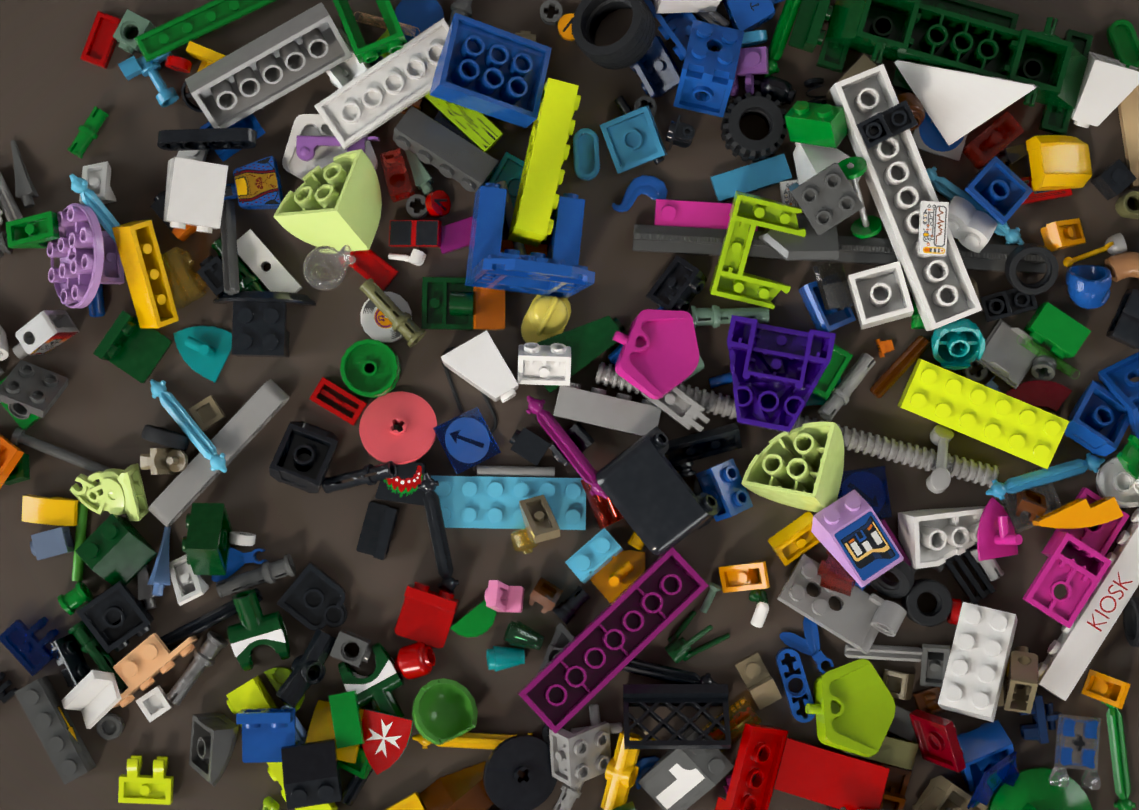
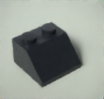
[281,739,342,810]

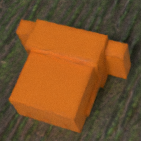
[875,339,894,358]

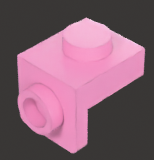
[485,580,525,613]

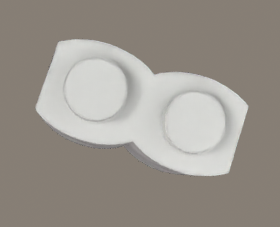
[948,196,998,253]

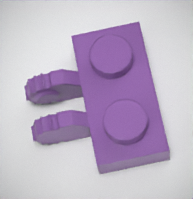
[715,46,769,96]

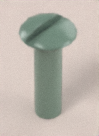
[700,582,722,613]

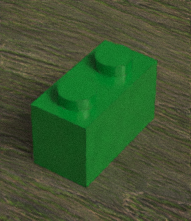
[785,101,848,148]
[1024,302,1091,359]

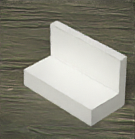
[61,670,121,729]

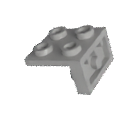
[549,721,611,787]

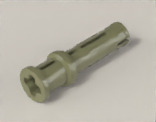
[359,278,427,348]

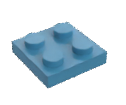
[600,106,667,174]

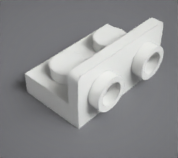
[517,342,571,386]

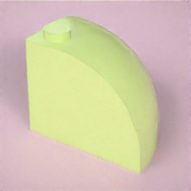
[274,149,382,252]
[741,422,844,513]

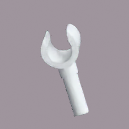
[388,248,426,266]

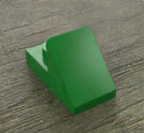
[5,211,60,248]

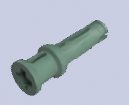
[690,305,769,328]

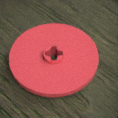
[359,391,438,465]

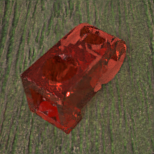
[380,148,415,203]

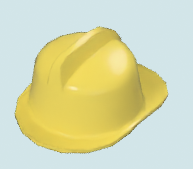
[521,295,571,343]

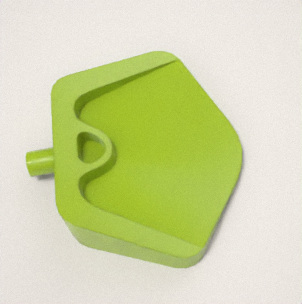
[805,659,896,757]

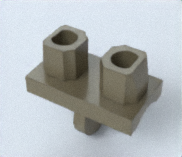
[140,448,188,475]

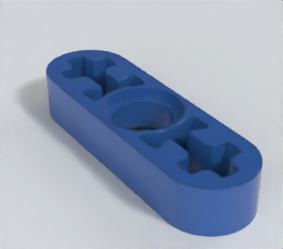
[776,648,815,723]

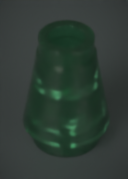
[504,621,544,651]

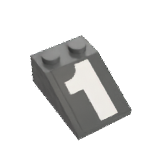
[637,728,734,810]

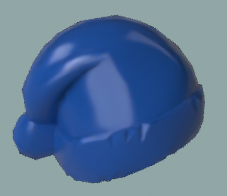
[1066,265,1112,309]

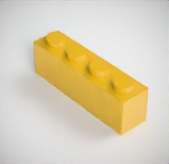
[112,220,179,328]

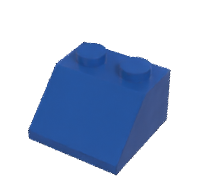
[957,720,1018,792]

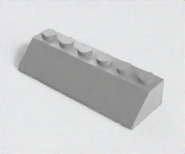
[185,2,353,128]

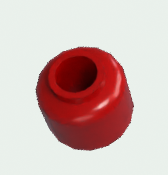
[395,642,436,679]

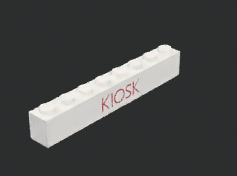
[1038,508,1139,701]

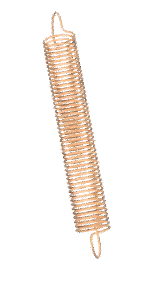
[354,12,420,37]

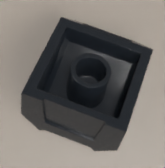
[269,421,339,493]

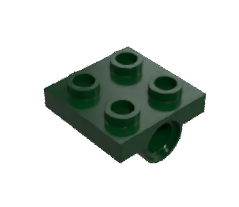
[421,277,474,330]

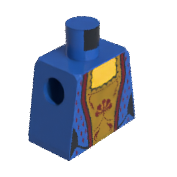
[224,156,284,210]

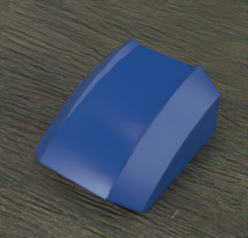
[1064,380,1130,457]

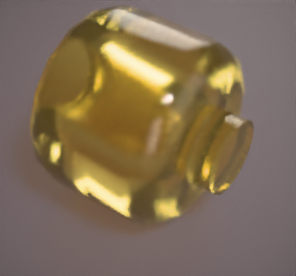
[511,528,539,554]

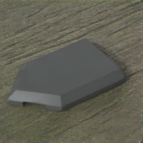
[758,213,839,261]

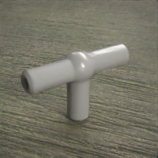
[570,704,623,734]

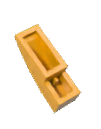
[1032,496,1124,529]

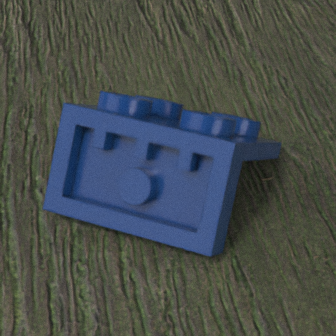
[236,708,296,763]

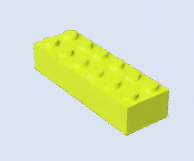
[507,78,581,247]
[897,358,1069,469]

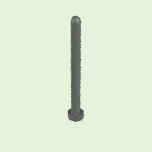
[10,427,112,472]

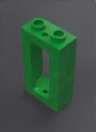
[333,0,407,64]

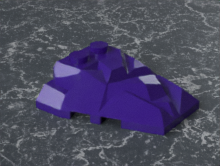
[727,315,836,433]

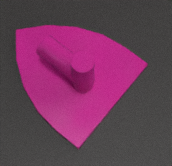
[977,497,1023,561]

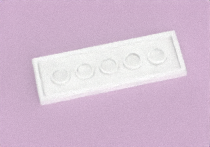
[314,18,450,150]

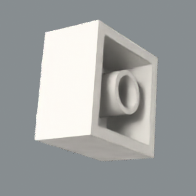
[847,261,914,330]

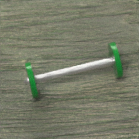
[838,157,883,239]

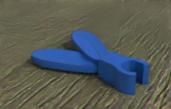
[211,547,267,582]
[780,616,834,674]

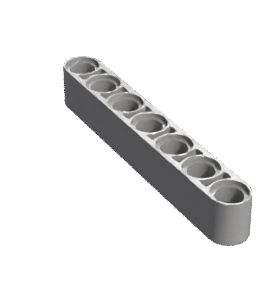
[148,379,290,528]

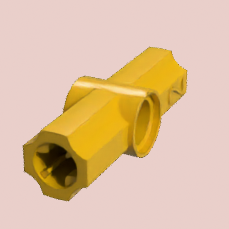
[600,731,643,810]

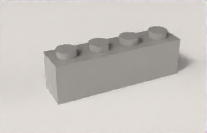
[553,382,661,436]

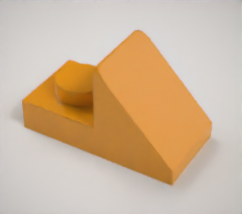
[1041,218,1086,252]
[718,560,770,593]
[1081,669,1131,709]

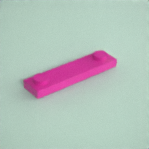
[654,199,758,231]

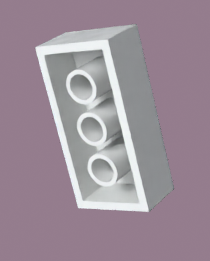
[938,602,1018,722]

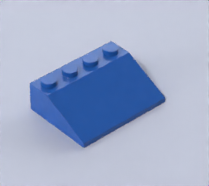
[430,13,552,128]

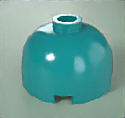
[931,318,985,370]

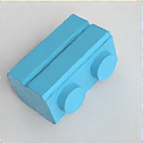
[565,528,624,584]

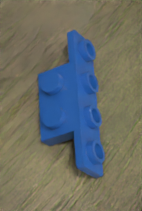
[644,0,713,61]

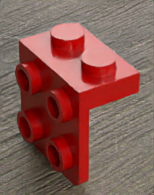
[395,582,459,649]

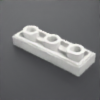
[237,229,302,293]

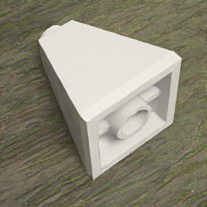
[793,142,862,188]

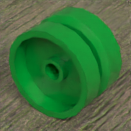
[340,339,401,398]

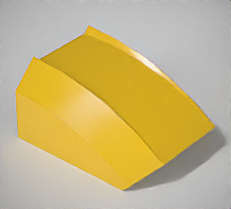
[1026,135,1092,191]

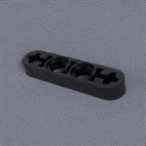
[157,128,257,151]

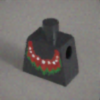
[375,461,426,506]

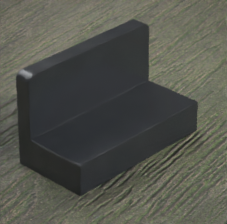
[356,502,400,560]

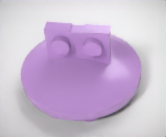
[47,203,125,309]

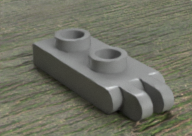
[641,387,710,432]

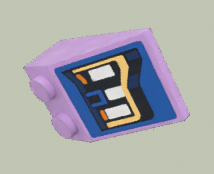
[811,489,904,587]

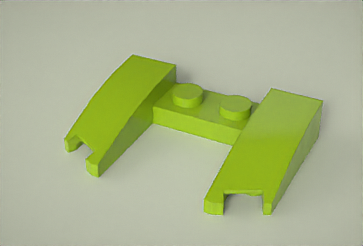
[709,191,806,309]

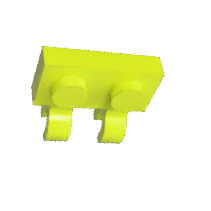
[118,755,174,805]

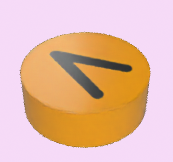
[558,13,575,41]

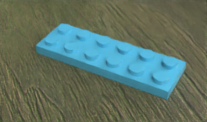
[431,476,586,530]

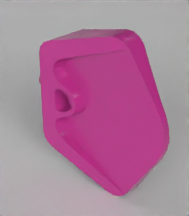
[613,309,699,400]

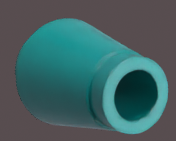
[486,646,525,672]

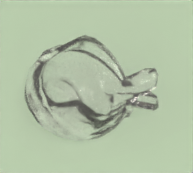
[303,245,356,290]

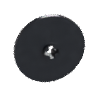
[483,735,557,810]

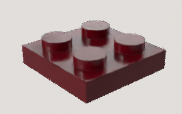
[909,709,966,773]

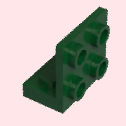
[93,310,172,383]

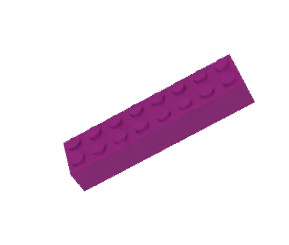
[517,547,709,734]

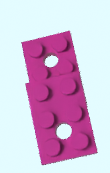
[1022,487,1130,628]

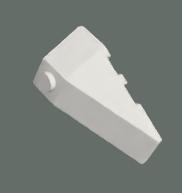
[898,505,1005,569]

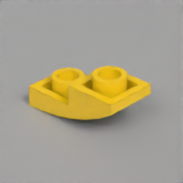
[22,494,78,526]

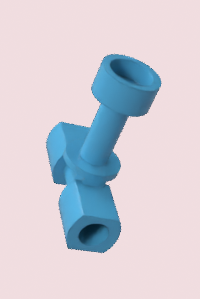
[118,52,179,107]

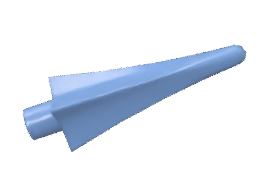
[147,526,171,596]

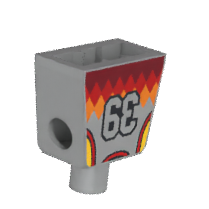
[12,310,80,359]

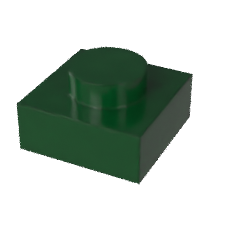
[4,453,30,485]

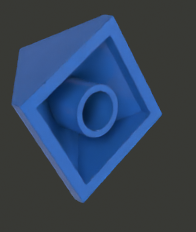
[964,156,1033,225]
[799,274,856,332]

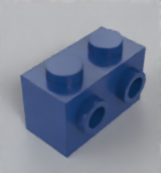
[696,458,753,522]

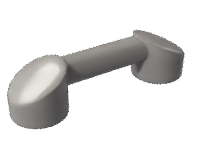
[926,425,954,494]

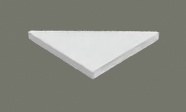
[894,59,1037,145]

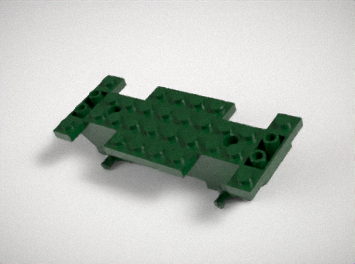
[816,0,1094,135]

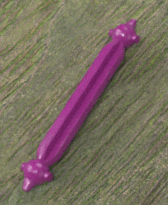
[526,395,608,499]

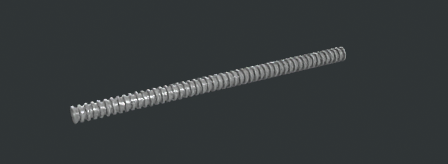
[595,362,999,488]

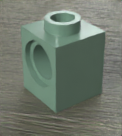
[113,9,156,54]

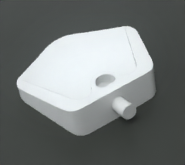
[282,114,378,180]

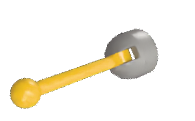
[1063,233,1127,267]

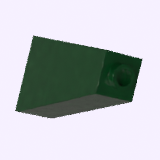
[537,316,625,393]

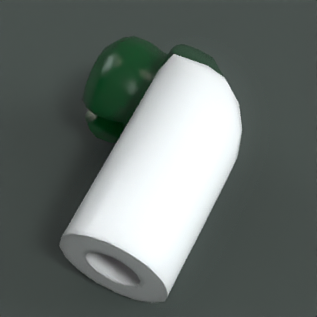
[749,589,769,628]

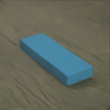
[710,154,792,202]

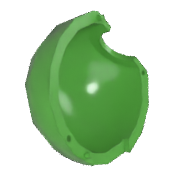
[412,678,478,745]

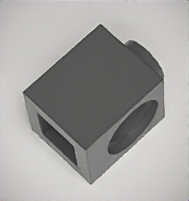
[330,629,373,667]

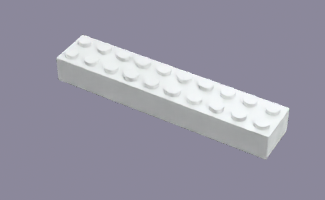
[830,64,982,331]

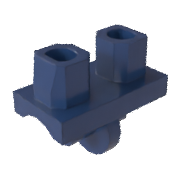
[1018,692,1062,744]

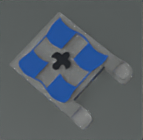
[1049,714,1101,790]

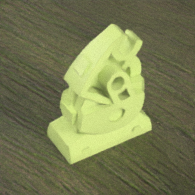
[70,463,149,521]

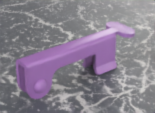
[296,135,380,161]

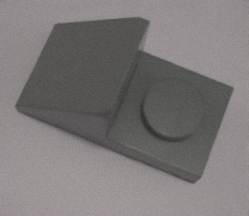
[920,644,950,687]

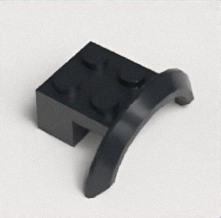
[213,291,316,358]

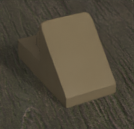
[519,495,561,543]
[734,652,782,710]

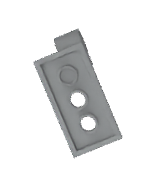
[777,554,907,654]

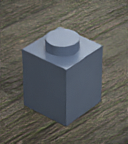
[30,526,74,560]

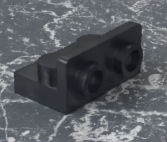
[646,255,707,311]

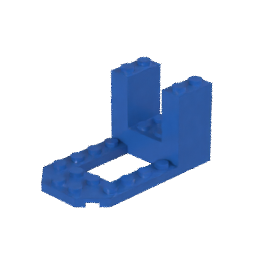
[465,183,595,298]

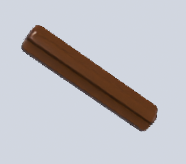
[870,335,930,398]

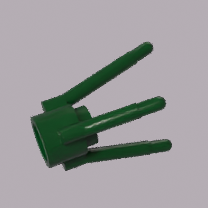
[664,611,730,663]

